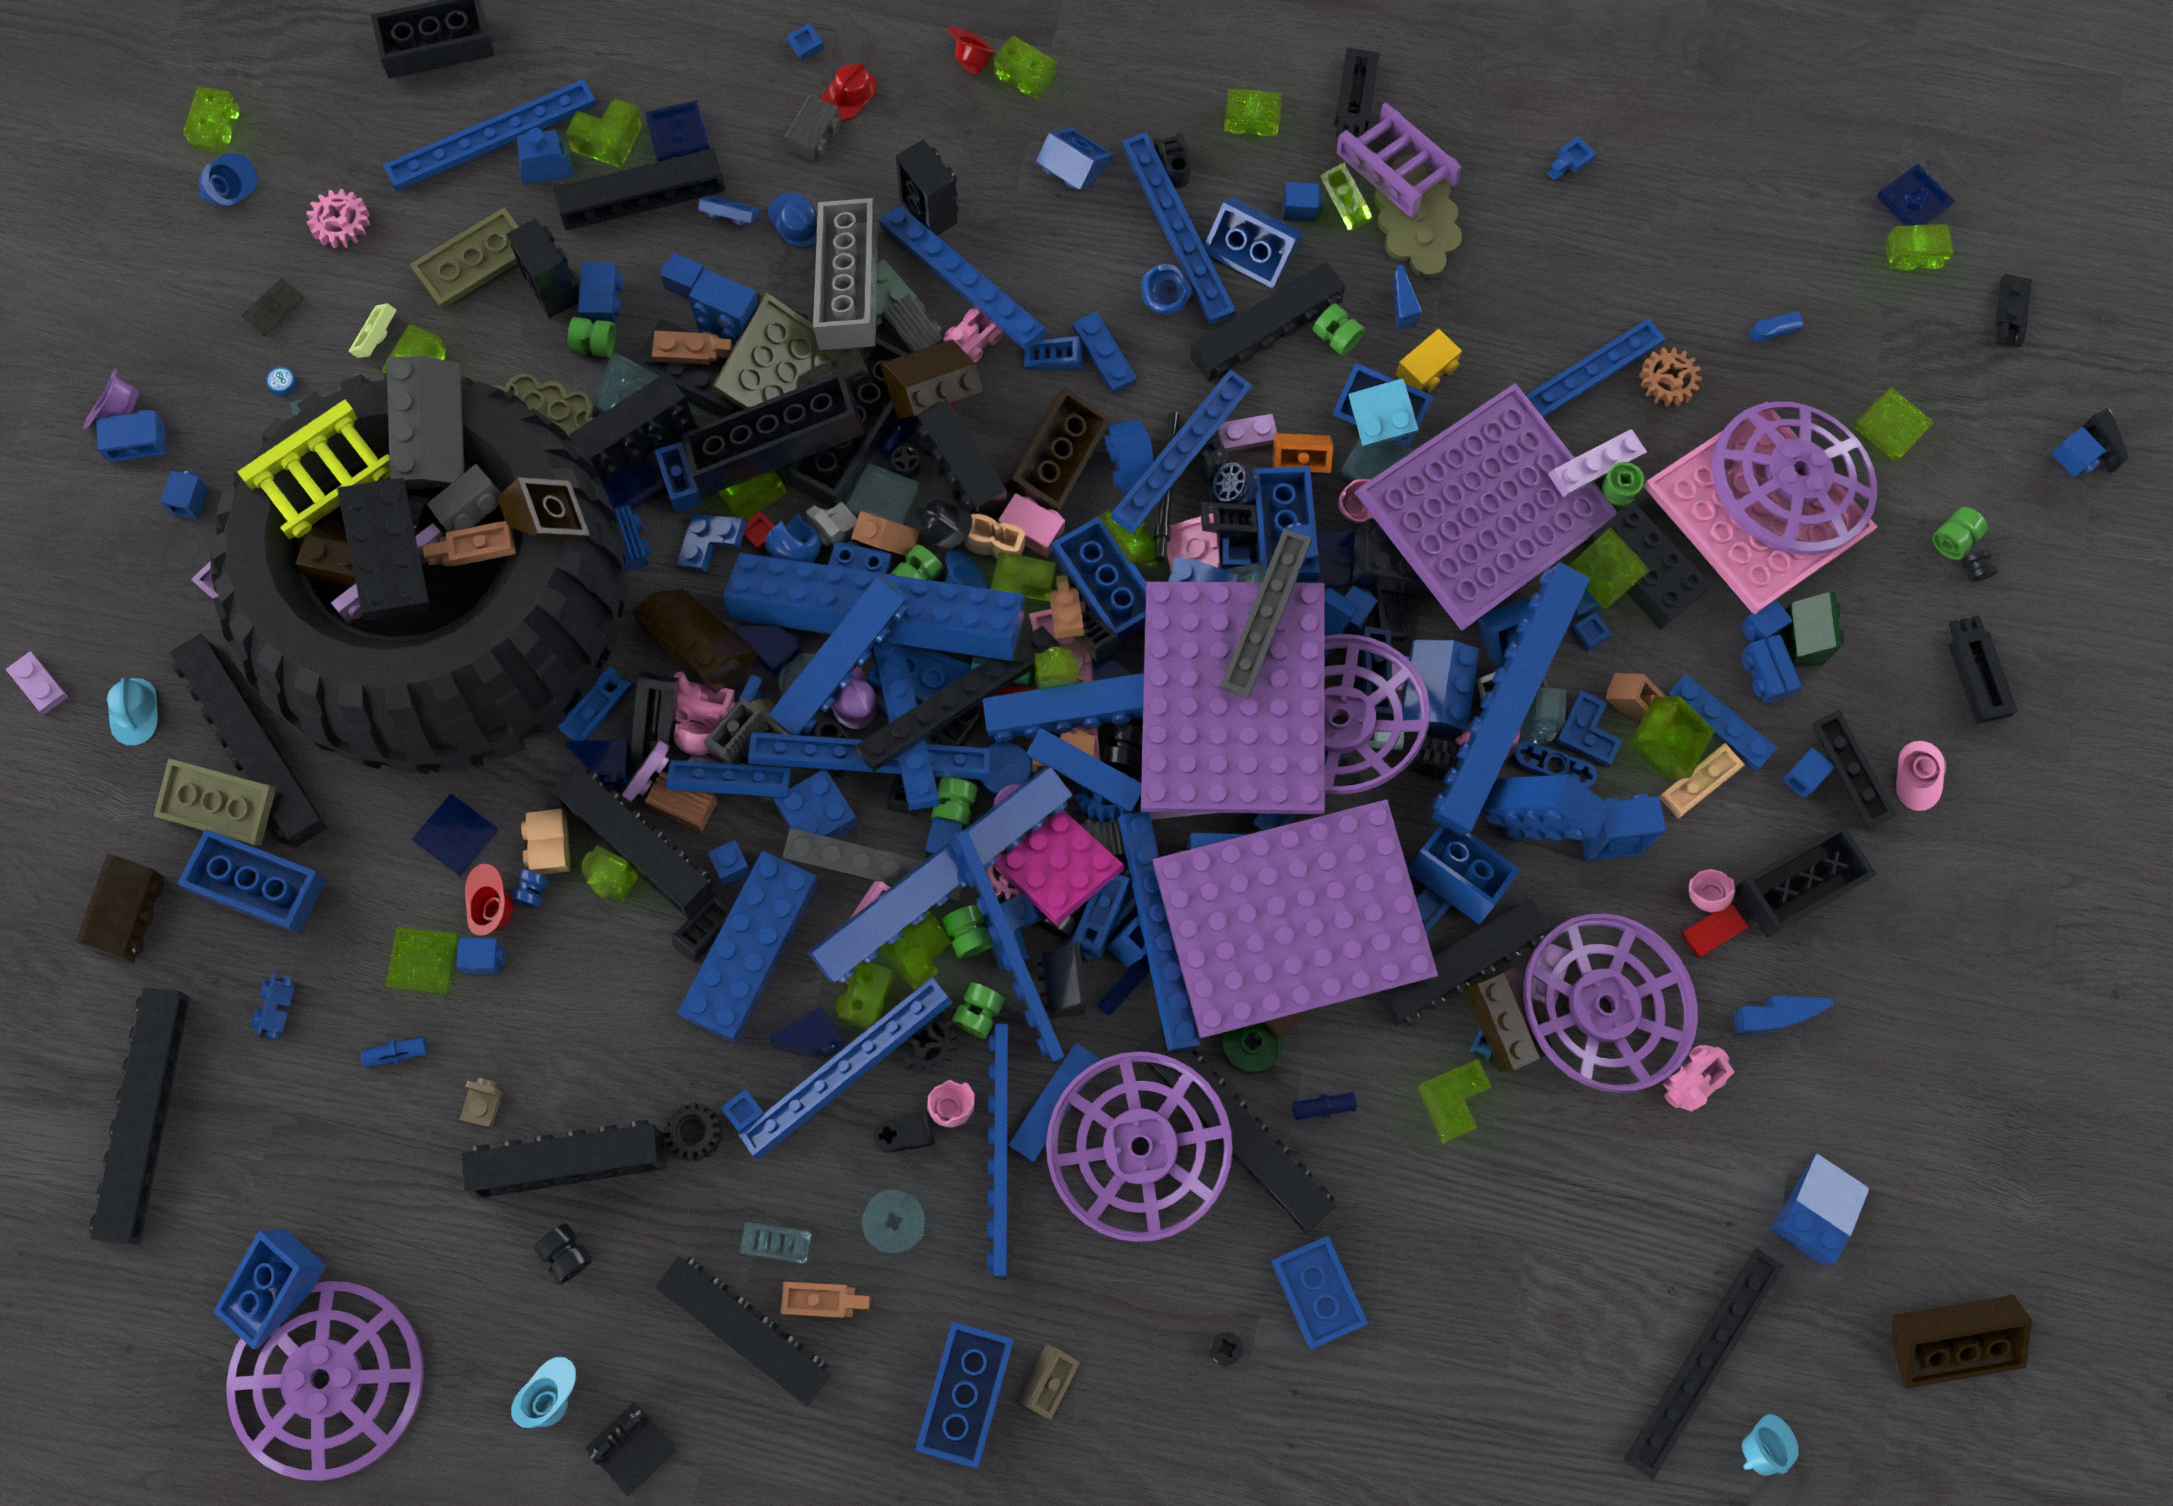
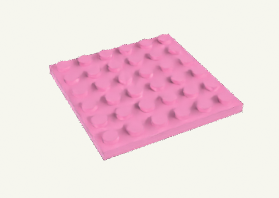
[1643,402,1878,614]

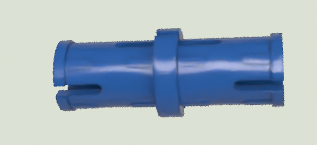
[361,1035,428,1069]

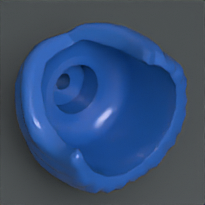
[1141,264,1191,315]
[764,513,821,563]

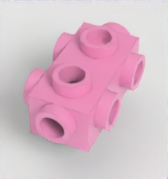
[944,308,1003,363]
[673,672,737,728]
[1663,1045,1735,1112]

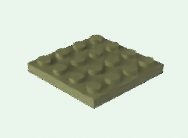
[711,293,860,409]

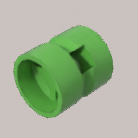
[1312,303,1366,356]
[567,317,616,358]
[1599,462,1644,512]
[1932,507,1988,560]
[890,544,944,581]
[930,777,978,830]
[942,905,994,960]
[951,982,1005,1039]

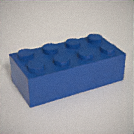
[1252,466,1320,583]
[1051,515,1146,643]
[1481,775,1610,841]
[177,829,327,935]
[915,1321,1014,1469]

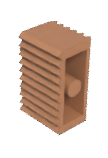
[645,771,718,833]

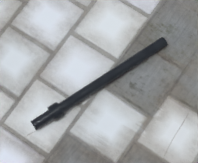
[1153,412,1180,562]

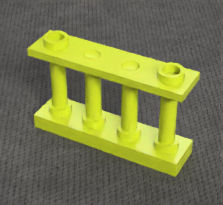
[237,399,390,540]

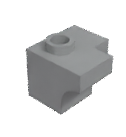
[806,502,857,551]

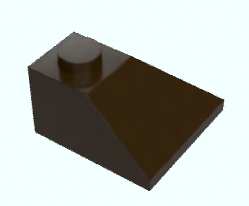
[497,477,590,539]

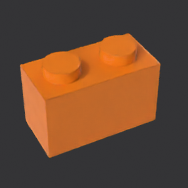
[1272,433,1333,473]

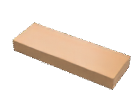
[1659,743,1745,819]

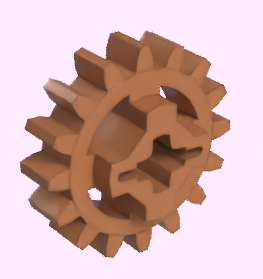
[1639,347,1702,407]

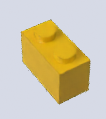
[1395,329,1462,392]

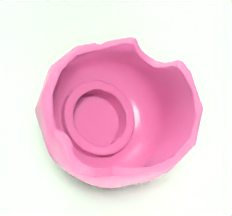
[1338,479,1374,524]
[673,721,715,756]
[1689,869,1735,913]
[927,1080,975,1128]

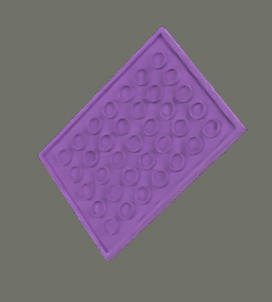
[1355,383,1618,631]
[1141,582,1325,814]
[1152,799,1438,1039]

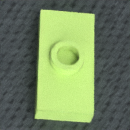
[348,303,397,358]

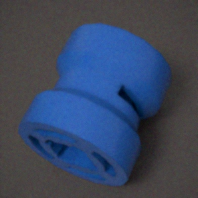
[510,870,549,909]

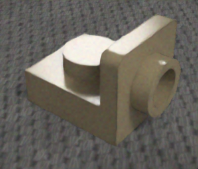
[459,1078,503,1129]

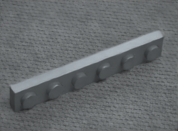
[1220,528,1312,700]
[782,827,962,901]

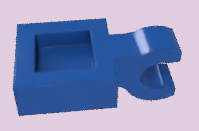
[1547,136,1597,181]

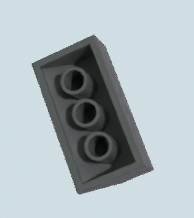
[387,355,464,490]

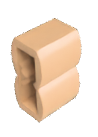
[964,514,1025,564]
[521,808,570,875]

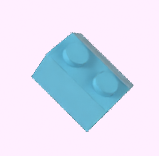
[1348,378,1418,449]

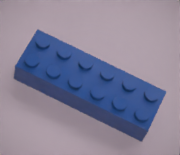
[677,851,819,1045]

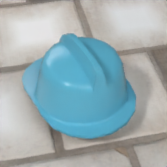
[107,678,158,746]
[511,1357,576,1428]
[1742,1414,1799,1476]

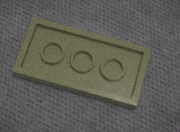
[410,207,519,310]
[154,758,276,845]

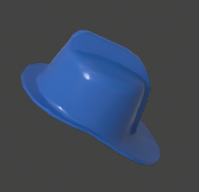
[198,153,258,206]
[768,193,818,248]
[945,550,989,589]

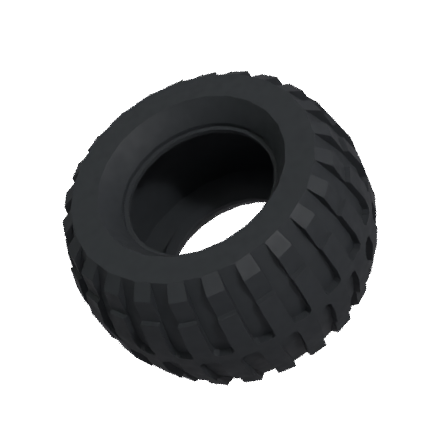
[210,371,629,775]

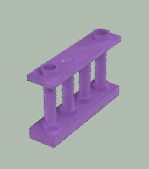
[1336,103,1462,218]

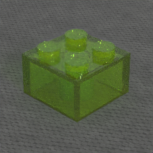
[1629,696,1715,779]

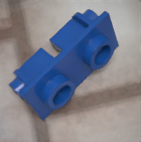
[251,973,295,1039]

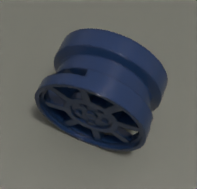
[1213,463,1259,505]

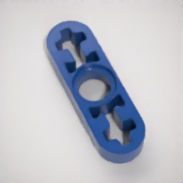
[1513,741,1598,789]

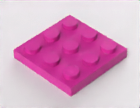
[995,810,1124,926]

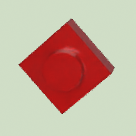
[743,511,775,552]

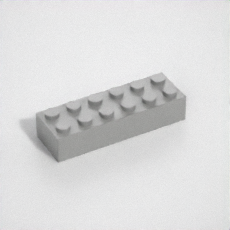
[813,198,878,350]

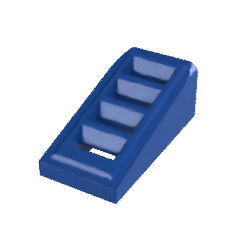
[1393,265,1421,330]
[1024,336,1083,370]

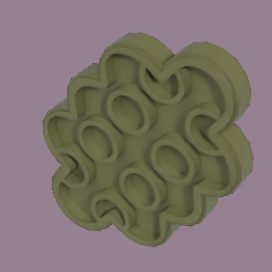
[1374,156,1462,279]
[491,374,595,443]

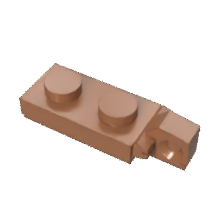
[652,331,733,364]
[423,521,516,566]
[1050,575,1084,639]
[780,1282,871,1319]

